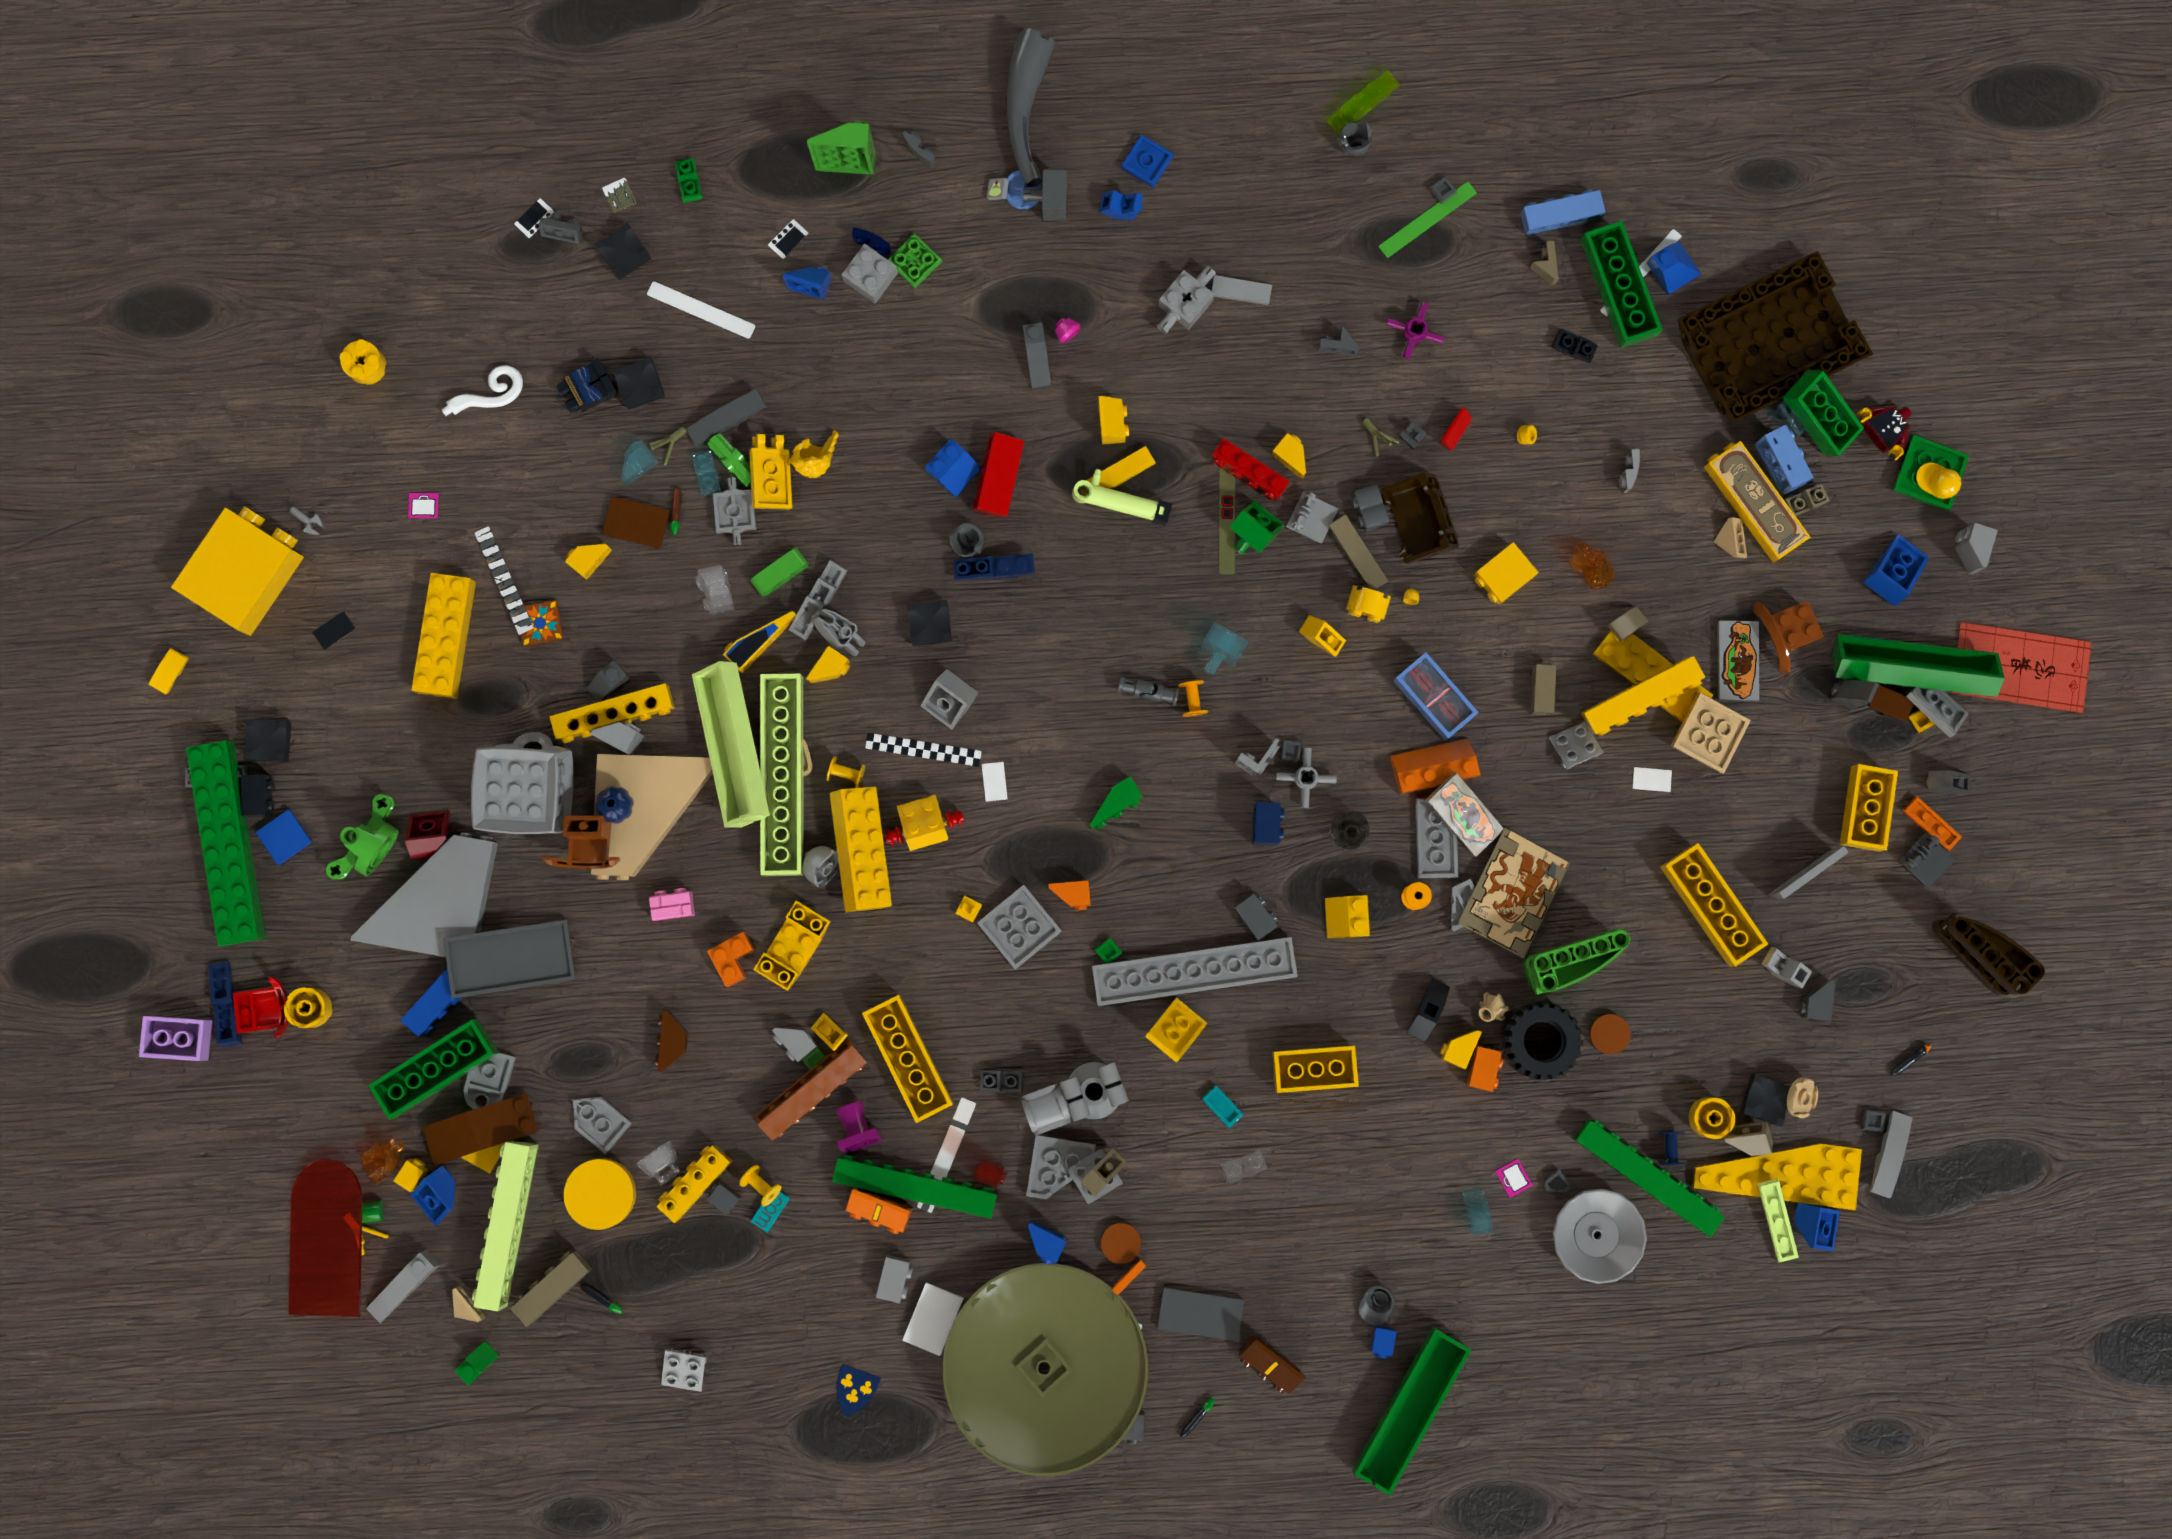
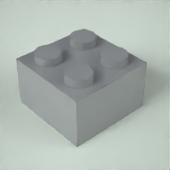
[842,244,898,304]

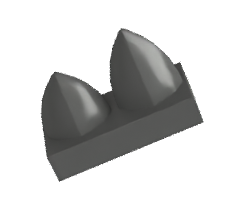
[539,211,581,244]

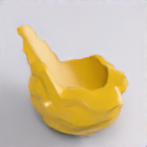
[789,430,839,478]

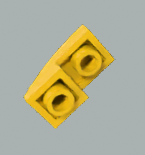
[149,648,189,694]

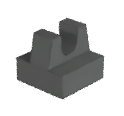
[1398,421,1427,450]

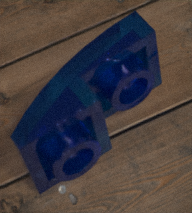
[852,227,891,256]

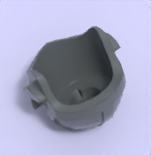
[1337,122,1373,156]
[948,522,984,557]

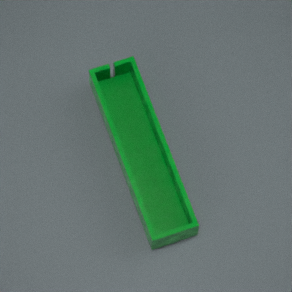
[1831,634,2005,697]
[1352,1326,1472,1496]

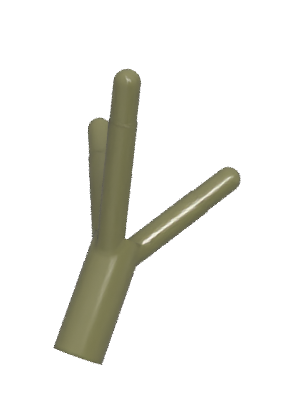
[1362,418,1400,457]
[649,426,687,466]

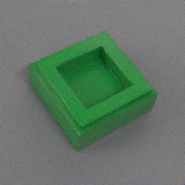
[1094,938,1122,964]

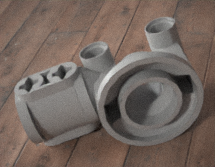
[1021,1062,1129,1136]

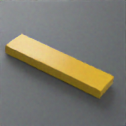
[1079,446,1156,496]

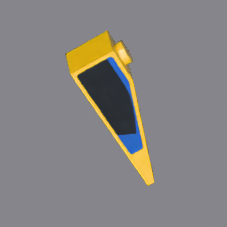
[723,611,796,674]

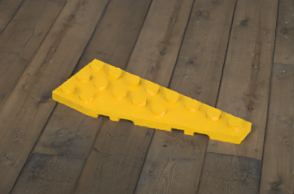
[1692,1143,1862,1210]

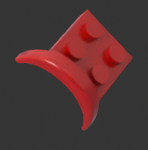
[233,977,289,1037]

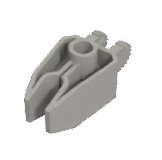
[813,609,866,656]

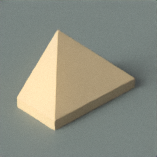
[1714,517,1747,558]
[452,1285,486,1322]

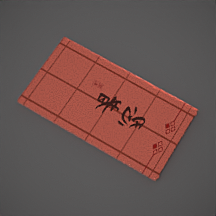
[1952,622,2092,713]

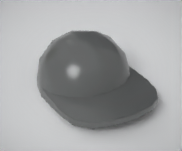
[1358,1284,1395,1326]

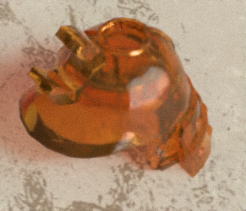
[1570,542,1615,590]
[360,1139,405,1186]

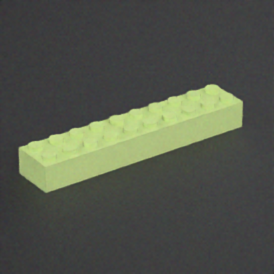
[760,674,804,876]

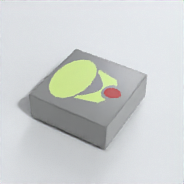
[987,178,1009,200]

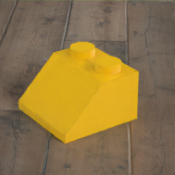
[1098,396,1129,444]
[1325,895,1370,938]

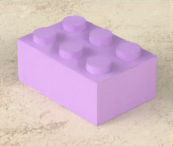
[139,1016,212,1061]

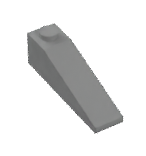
[366,1250,440,1323]

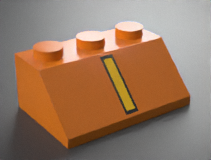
[846,1187,913,1234]

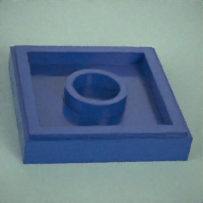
[1121,134,1174,188]
[255,809,313,865]

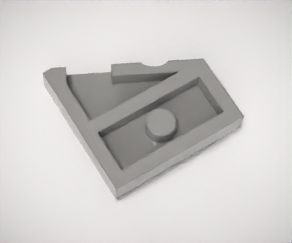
[1451,879,1475,932]

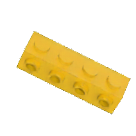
[657,1145,733,1223]

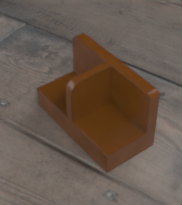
[1868,685,1913,722]

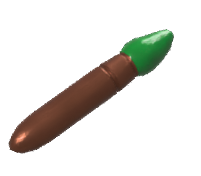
[670,487,681,535]

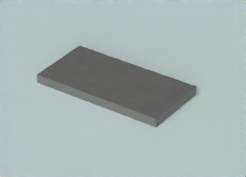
[443,920,575,999]

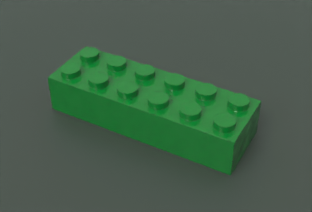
[1580,221,1663,349]
[368,1019,499,1120]

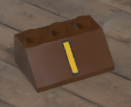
[1238,1334,1306,1394]

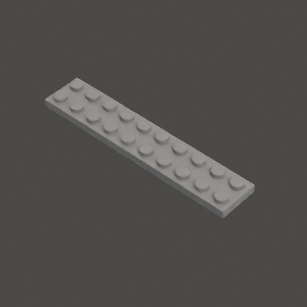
[1092,937,1298,1006]

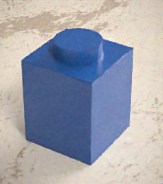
[1370,1326,1397,1358]

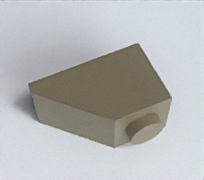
[1725,1122,1773,1156]
[1081,1148,1127,1196]

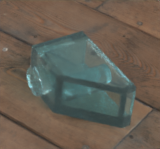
[621,440,659,486]
[1463,1190,1493,1235]

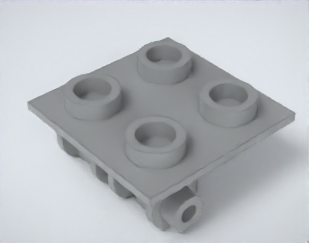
[1286,492,1339,544]
[1549,721,1604,769]
[1067,1148,1123,1204]
[661,1348,708,1392]

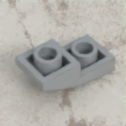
[1619,449,1640,493]

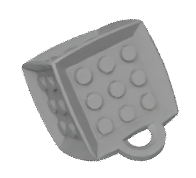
[471,732,573,834]

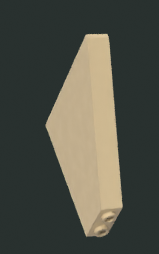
[591,754,713,880]

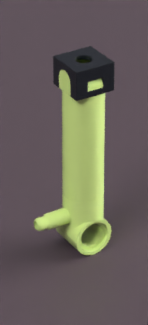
[1072,469,1172,526]

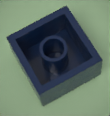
[1252,802,1284,846]

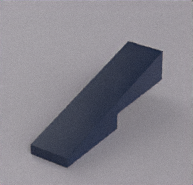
[208,962,243,1048]

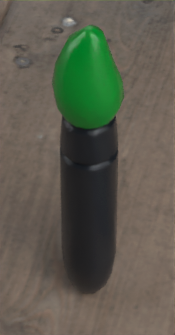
[580,1284,623,1314]
[1180,1398,1215,1438]

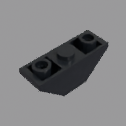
[1407,978,1450,1042]

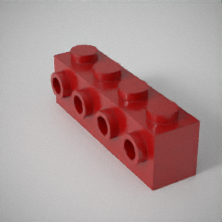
[1212,438,1290,502]

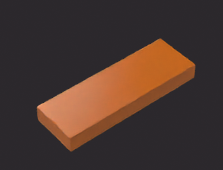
[1902,796,1962,852]

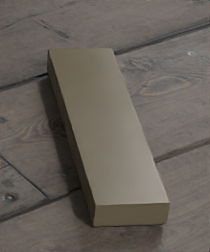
[1328,514,1388,590]

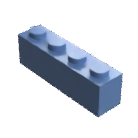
[1520,189,1606,235]

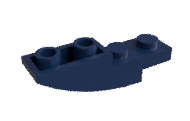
[953,553,1035,580]

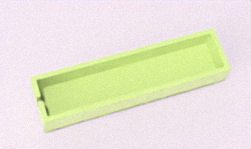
[692,661,770,828]

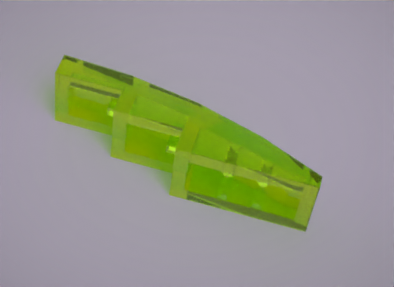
[1326,70,1400,136]

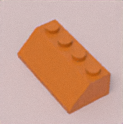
[1390,738,1481,795]

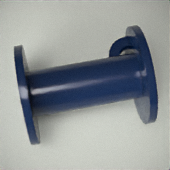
[1658,1131,1686,1165]

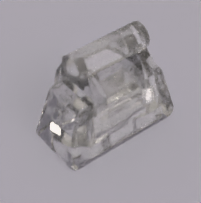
[637,1141,682,1186]

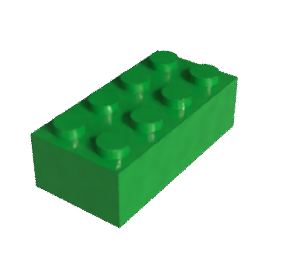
[1783,370,1864,456]

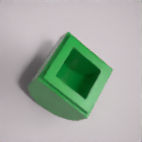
[358,1200,384,1223]

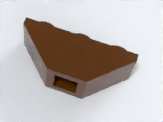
[655,1010,688,1072]

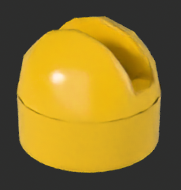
[1403,588,1419,605]

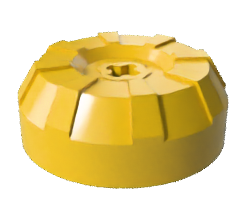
[564,1158,636,1230]

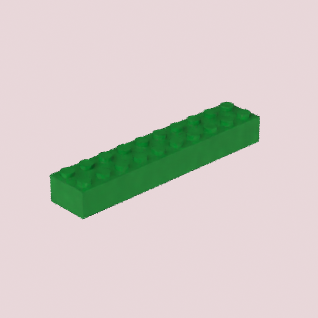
[186,740,266,947]

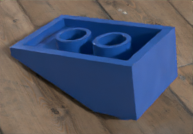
[1863,534,1930,607]

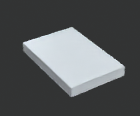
[902,1282,964,1356]

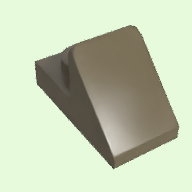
[1530,241,1559,285]

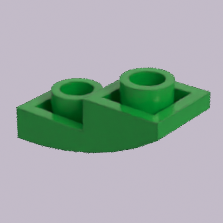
[675,158,703,203]

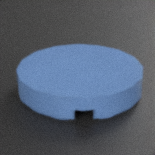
[1006,170,1042,209]

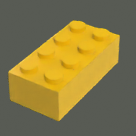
[1840,764,1898,852]
[1272,1045,1359,1093]

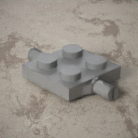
[713,477,757,545]

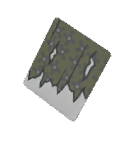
[602,178,636,213]

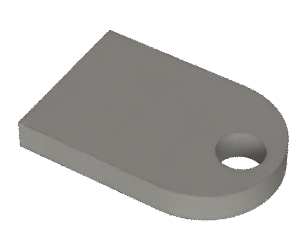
[464,1053,516,1109]

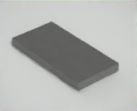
[1158,1287,1244,1341]

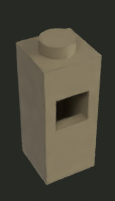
[1531,661,1556,716]

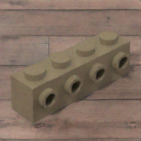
[510,1251,592,1327]

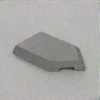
[572,1097,632,1154]

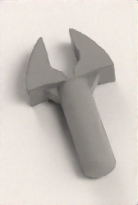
[289,507,325,535]

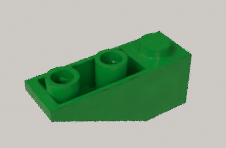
[1090,776,1143,830]

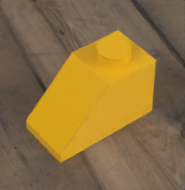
[1271,433,1306,479]
[565,544,612,580]
[1299,615,1346,657]
[806,646,850,683]
[1440,1030,1482,1069]

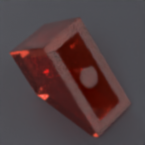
[973,1158,1007,1187]

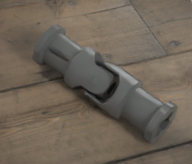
[1118,675,1180,706]

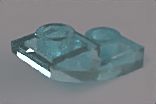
[692,451,722,497]

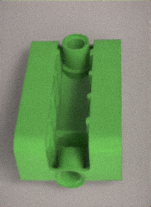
[1523,928,1630,995]

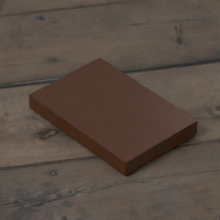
[602,496,671,549]

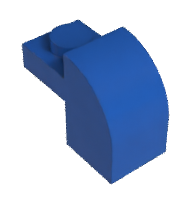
[1099,190,1143,220]

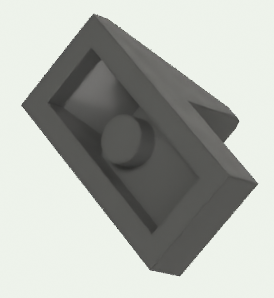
[1318,326,1360,356]

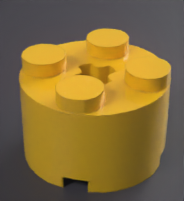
[339,339,386,385]
[1346,585,1391,623]
[284,987,332,1028]
[1688,1097,1735,1139]

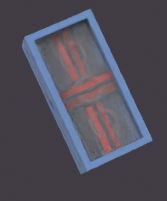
[1393,652,1479,741]

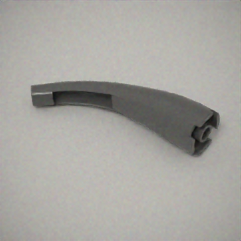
[1006,27,1056,187]

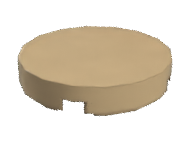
[1787,1077,1818,1119]

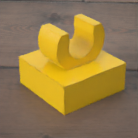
[955,896,982,923]

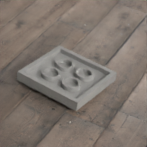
[977,885,1062,970]

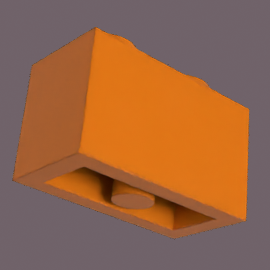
[1466,1046,1504,1092]

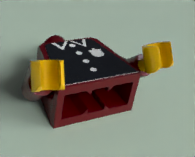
[1856,406,1912,460]

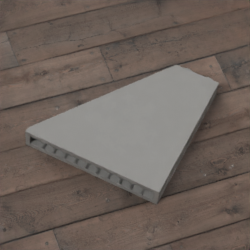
[351,832,498,957]

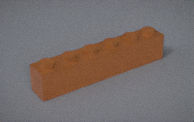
[754,1039,867,1141]

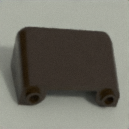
[1381,472,1459,564]

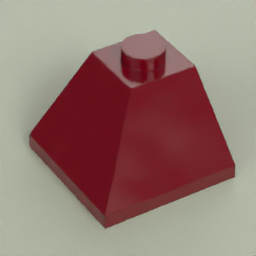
[405,810,450,859]

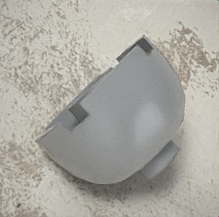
[802,846,839,887]

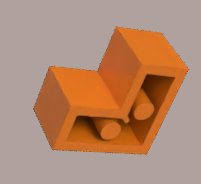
[707,932,755,987]

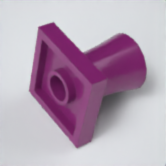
[836,1101,884,1154]

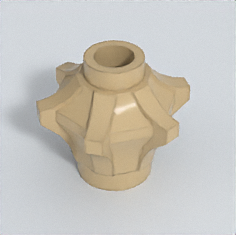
[1479,992,1509,1022]

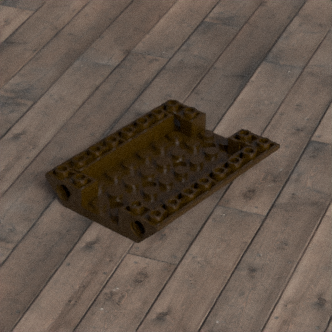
[1677,251,1873,424]

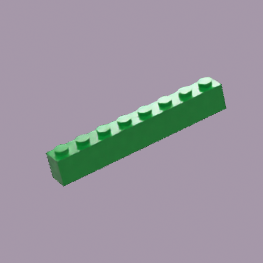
[1573,1119,1725,1237]
[832,1154,997,1218]

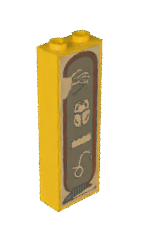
[1704,441,1811,563]

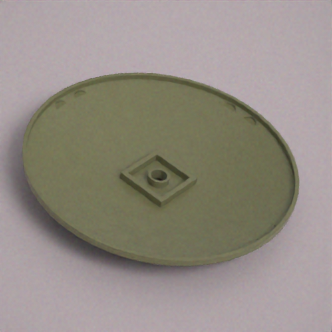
[942,1263,1148,1476]

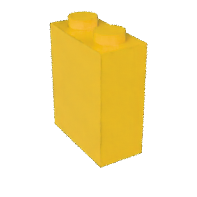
[1474,542,1539,605]

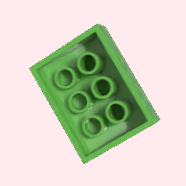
[807,121,876,175]

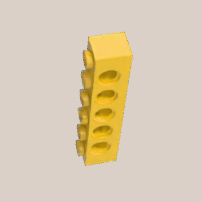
[549,683,675,743]

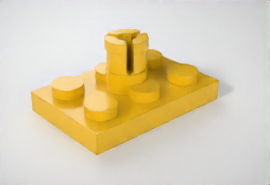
[1145,997,1208,1063]

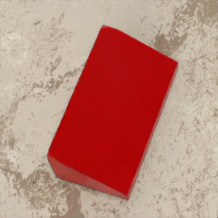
[1439,407,1472,451]

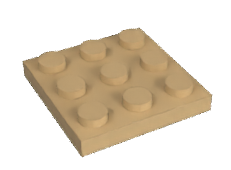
[1671,693,1751,774]

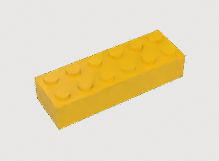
[411,573,476,699]
[1581,656,1705,736]
[830,787,892,913]
[1660,843,1768,967]
[862,995,954,1123]

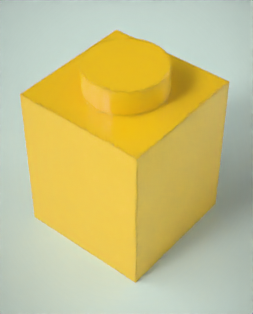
[393,1158,429,1192]

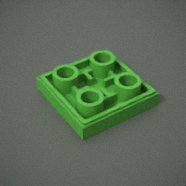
[887,233,942,288]

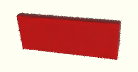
[972,432,1024,517]

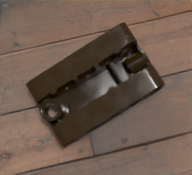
[1932,913,2045,995]

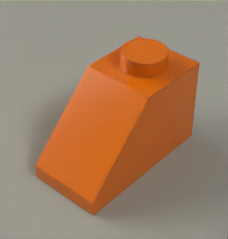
[1048,880,1091,911]

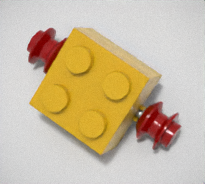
[884,795,965,851]

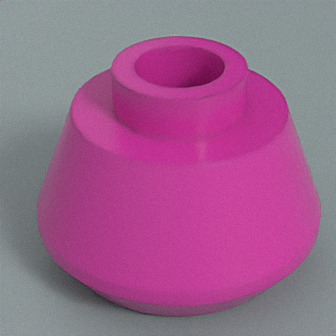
[1055,318,1080,343]

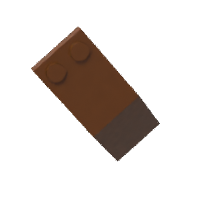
[422,1093,539,1166]

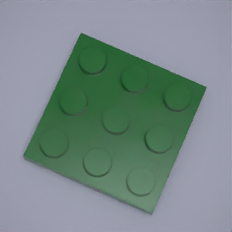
[1892,435,1970,511]

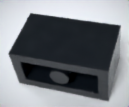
[241,774,275,817]

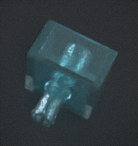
[1201,622,1249,676]

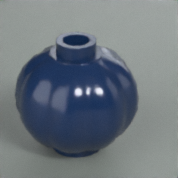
[595,786,634,824]

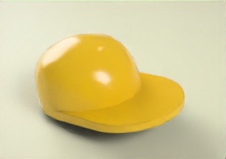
[1916,463,1961,499]

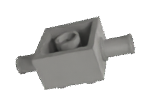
[1157,265,1216,334]

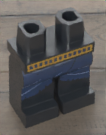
[556,358,618,413]

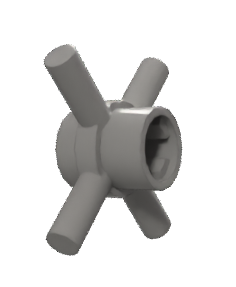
[1276,748,1337,808]

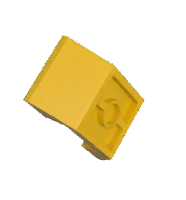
[753,901,831,991]

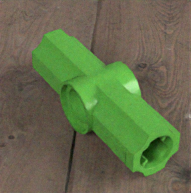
[707,433,751,488]

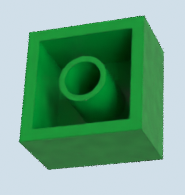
[1229,500,1285,554]

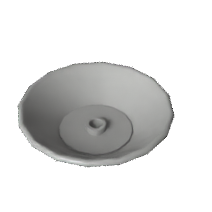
[1553,1189,1647,1284]

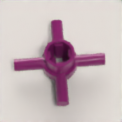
[1386,302,1445,360]

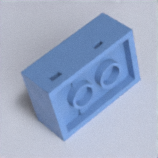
[1754,425,1814,496]

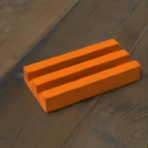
[1112,1259,1146,1295]

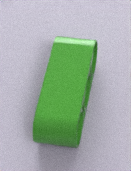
[751,548,809,597]

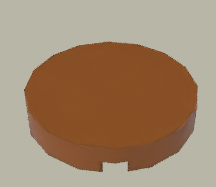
[1589,1014,1631,1054]
[1101,1223,1141,1264]

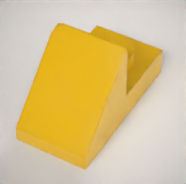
[810,1013,848,1051]

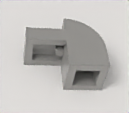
[1762,947,1812,988]

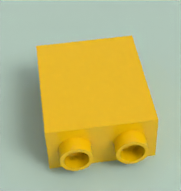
[171,506,304,636]

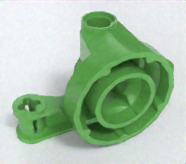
[326,794,399,879]

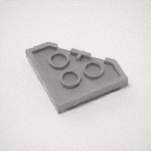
[1026,1135,1096,1199]

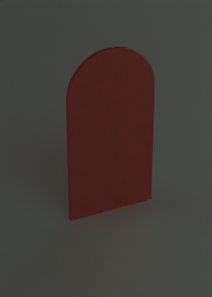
[289,1158,363,1317]

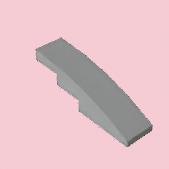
[789,560,848,640]
[1870,1111,1913,1198]

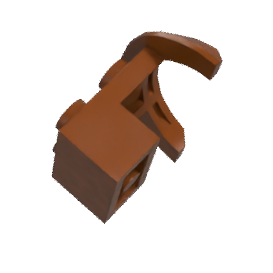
[1753,601,1824,675]
[542,816,620,869]

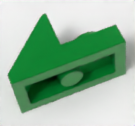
[454,1341,500,1386]

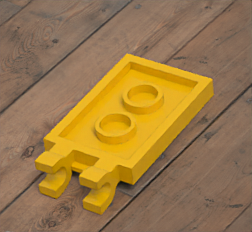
[749,434,792,510]

